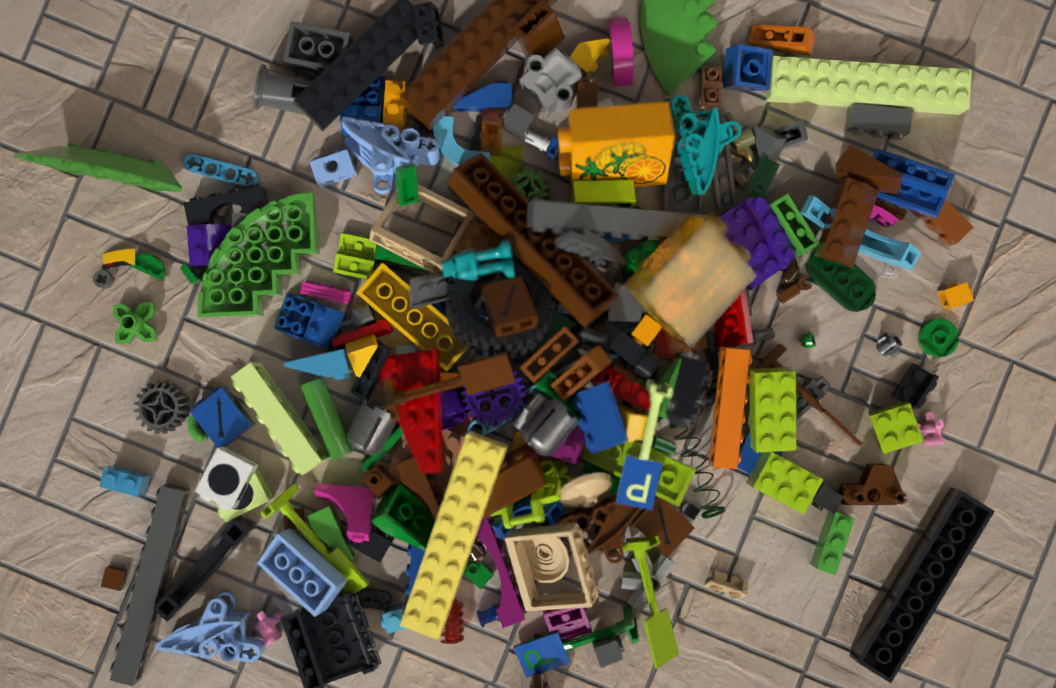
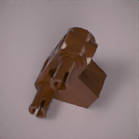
[838,463,907,505]

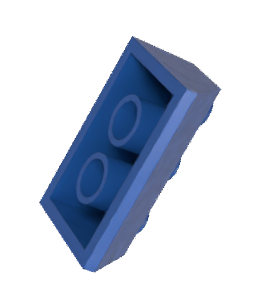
[572,382,629,454]

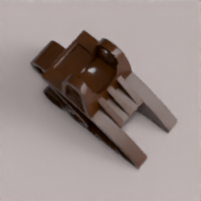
[553,495,642,564]

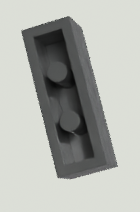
[845,103,913,140]

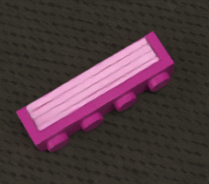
[300,280,353,305]

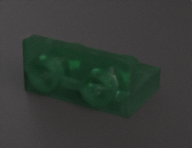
[745,157,780,198]

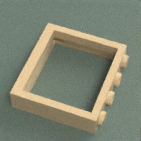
[370,184,475,273]
[505,523,599,611]

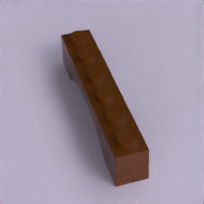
[395,455,444,523]

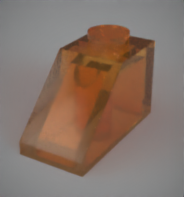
[481,109,504,156]

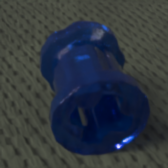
[476,604,500,628]

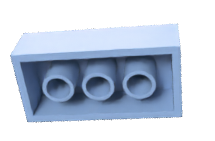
[257,528,348,617]

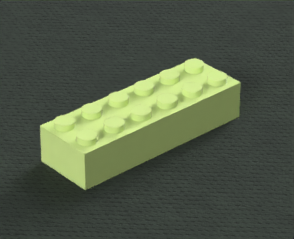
[231,362,329,475]

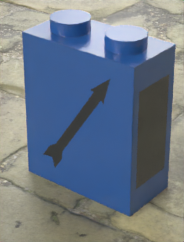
[190,386,256,448]

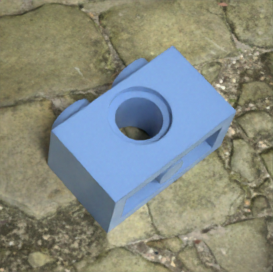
[310,148,358,188]

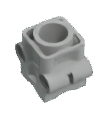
[520,48,582,118]

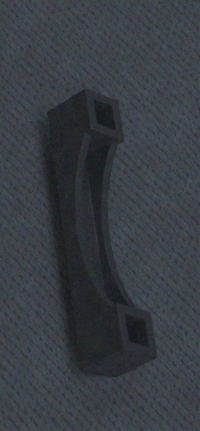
[153,515,255,622]

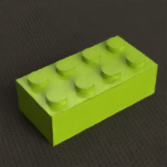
[749,367,796,453]

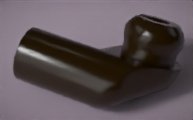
[780,257,799,285]

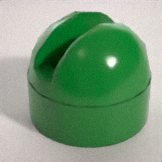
[799,332,816,348]

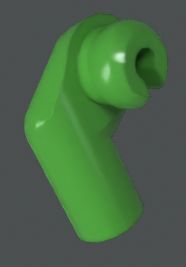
[188,416,208,442]

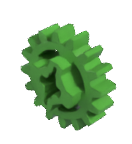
[510,169,549,201]

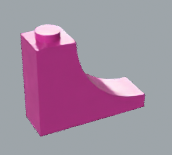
[314,483,377,543]

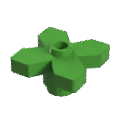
[113,302,158,344]

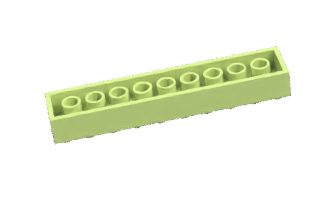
[766,56,972,115]

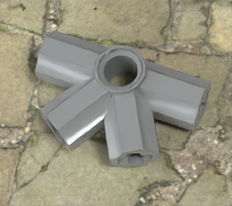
[621,551,676,612]

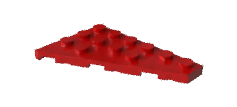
[379,349,443,473]

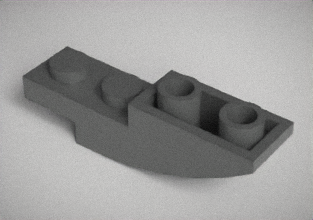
[556,228,627,272]

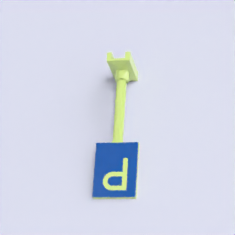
[616,378,673,510]

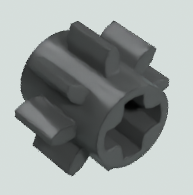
[876,333,902,358]

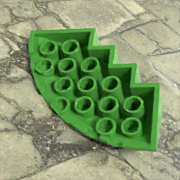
[640,0,718,96]
[13,143,182,192]
[197,192,320,317]

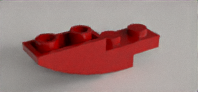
[591,366,651,414]

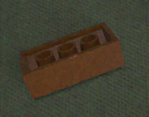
[814,178,879,268]
[483,443,546,519]

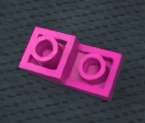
[869,205,899,228]

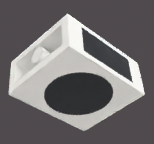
[195,446,259,511]

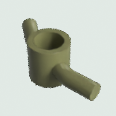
[723,112,758,168]

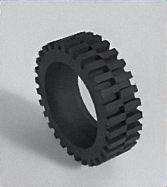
[446,248,556,358]

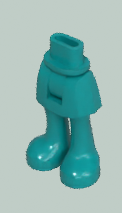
[442,239,515,280]

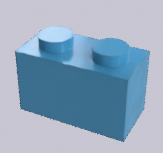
[99,465,151,497]

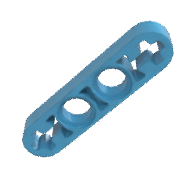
[183,154,260,188]

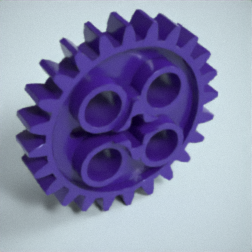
[461,367,526,427]

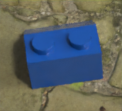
[723,44,773,91]

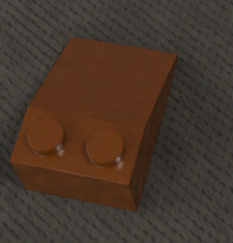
[836,145,903,194]

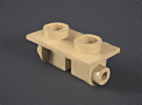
[704,570,748,599]

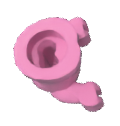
[917,412,944,446]
[252,610,282,645]

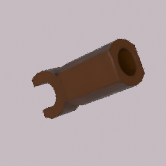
[776,275,812,304]

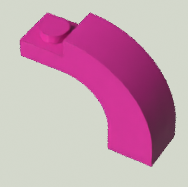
[608,17,634,87]

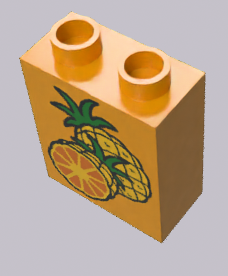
[558,102,674,189]

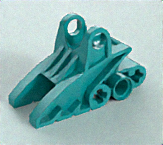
[668,94,741,196]

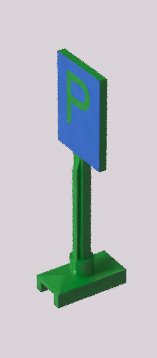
[513,605,640,678]

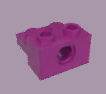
[543,591,593,641]

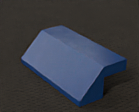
[872,148,956,219]

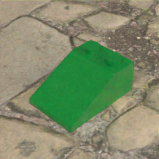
[370,484,435,551]

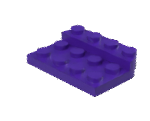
[709,197,795,291]

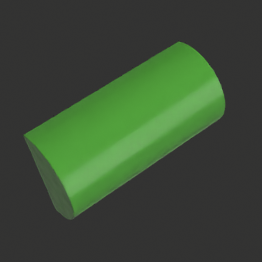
[300,378,354,460]

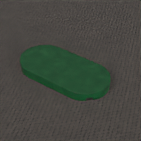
[806,250,876,312]

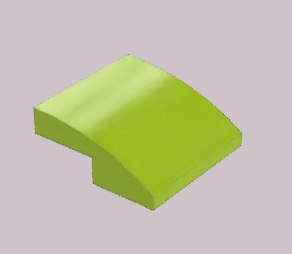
[333,232,377,280]

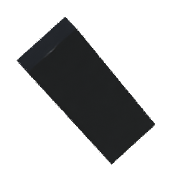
[351,340,392,401]

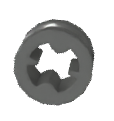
[93,270,114,289]

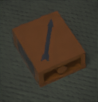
[482,276,537,337]
[632,495,695,557]

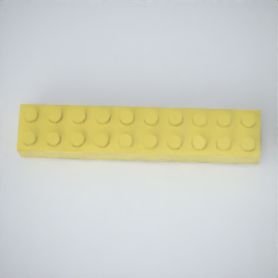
[400,431,508,640]

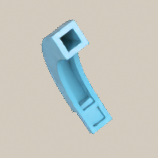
[800,195,921,270]

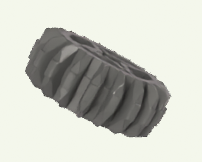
[133,381,190,434]

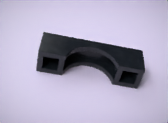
[183,184,269,225]

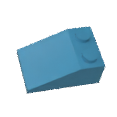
[284,349,355,380]

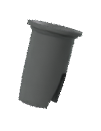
[254,64,313,115]

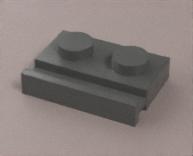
[409,272,449,309]

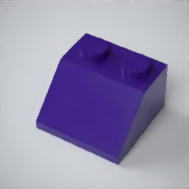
[187,224,232,268]

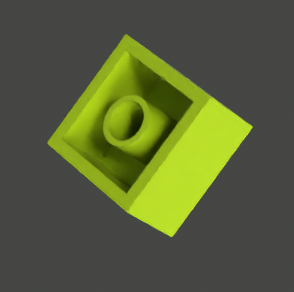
[868,401,924,454]

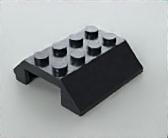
[280,591,381,688]

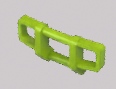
[490,477,562,529]

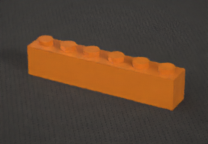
[708,346,752,469]

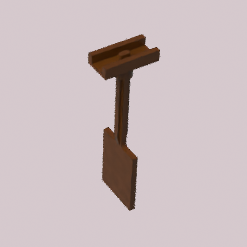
[755,344,863,446]
[385,352,516,422]

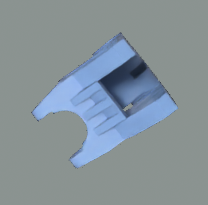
[341,117,439,194]
[156,591,265,662]

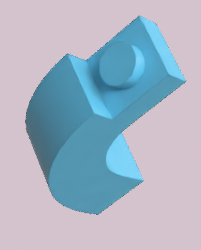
[433,116,491,166]

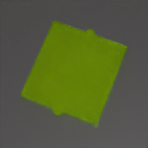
[490,145,525,182]

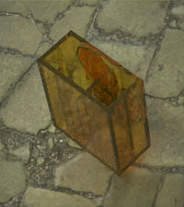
[624,214,757,347]

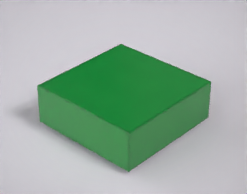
[180,264,203,285]

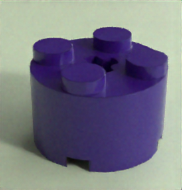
[441,388,467,431]

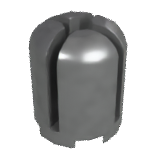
[520,397,579,456]
[347,398,398,455]

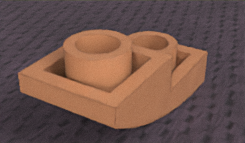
[700,66,722,109]

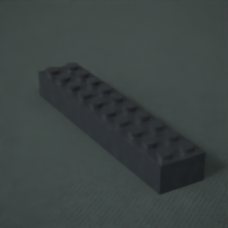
[849,487,995,683]

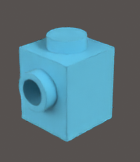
[380,603,406,634]

